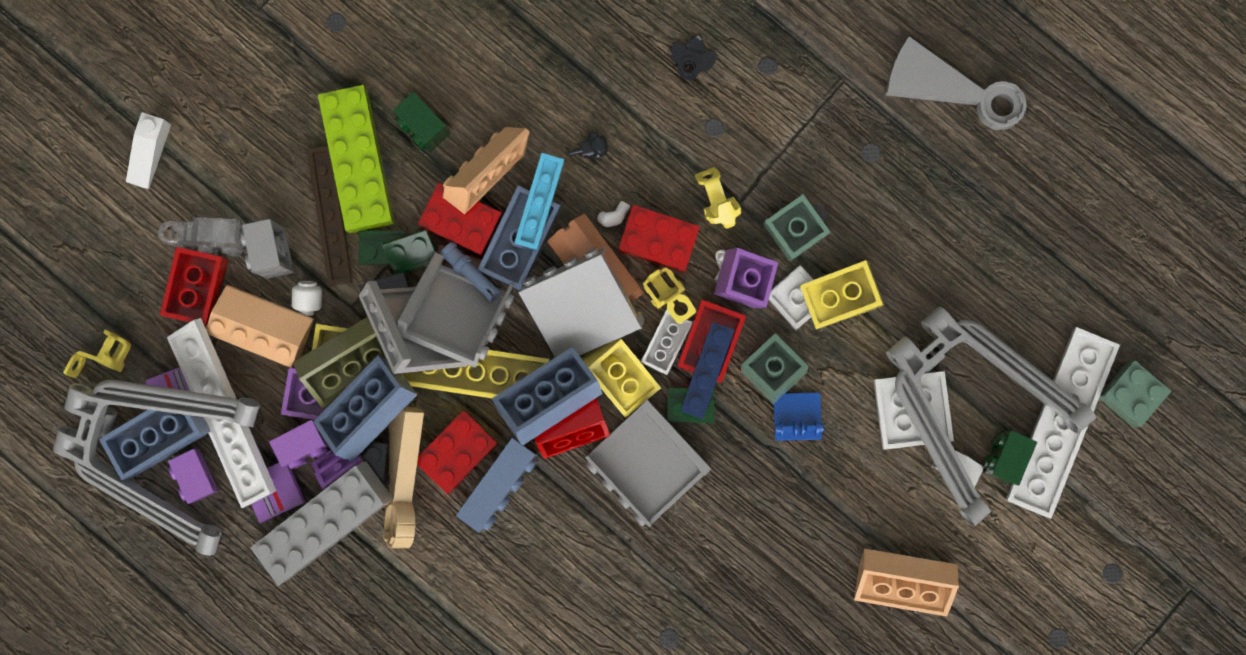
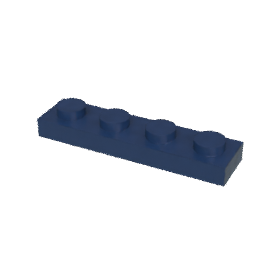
[680,322,734,419]

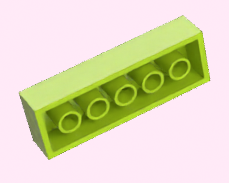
[318,85,395,234]

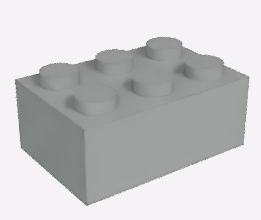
[240,219,294,279]

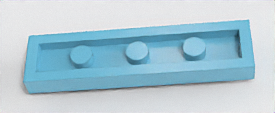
[514,153,564,251]

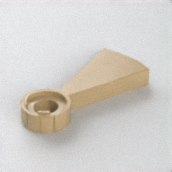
[383,406,424,548]

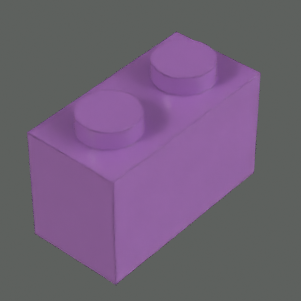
[168,449,219,504]

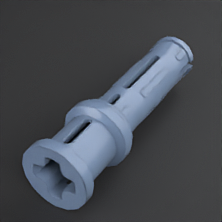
[440,242,501,302]

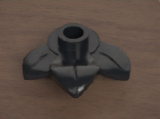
[671,36,717,80]

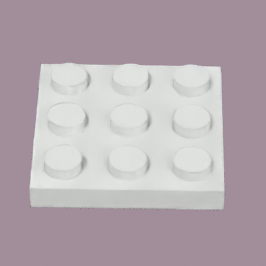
[874,371,954,450]

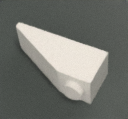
[126,112,171,189]

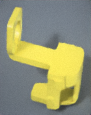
[695,167,741,229]
[643,268,696,324]
[63,330,131,378]

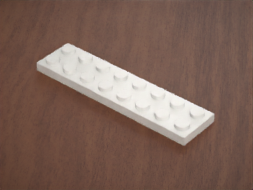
[167,318,277,508]
[1006,327,1120,519]

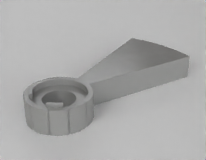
[885,37,1027,130]

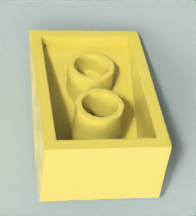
[800,260,884,329]
[581,338,661,418]

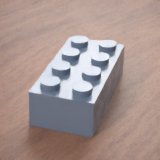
[478,186,561,291]
[492,347,602,446]
[313,355,417,461]
[99,410,211,480]
[456,438,538,533]

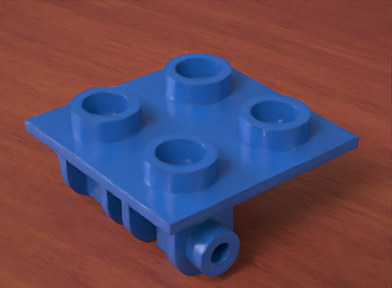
[774,393,823,441]

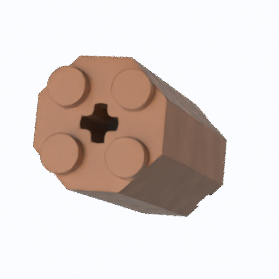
[547,214,644,302]

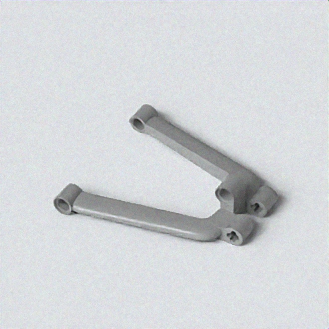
[886,307,1096,527]
[53,380,260,556]

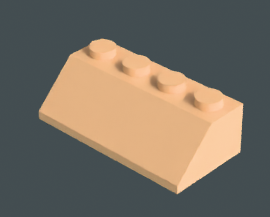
[443,127,529,214]
[206,285,314,368]
[854,549,959,616]

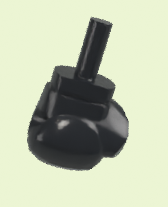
[568,132,608,158]

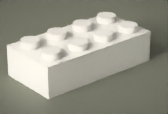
[641,310,693,375]

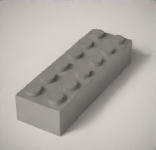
[250,461,393,586]

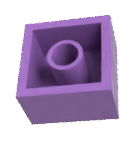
[714,248,778,309]
[281,368,329,420]
[269,420,329,469]

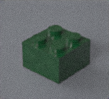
[393,91,450,153]
[982,430,1037,486]

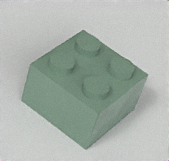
[763,194,830,262]
[741,333,809,404]
[1099,360,1171,427]

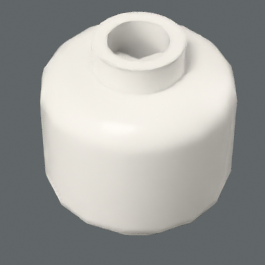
[292,281,322,316]

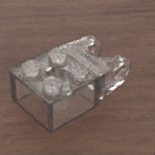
[158,217,248,257]

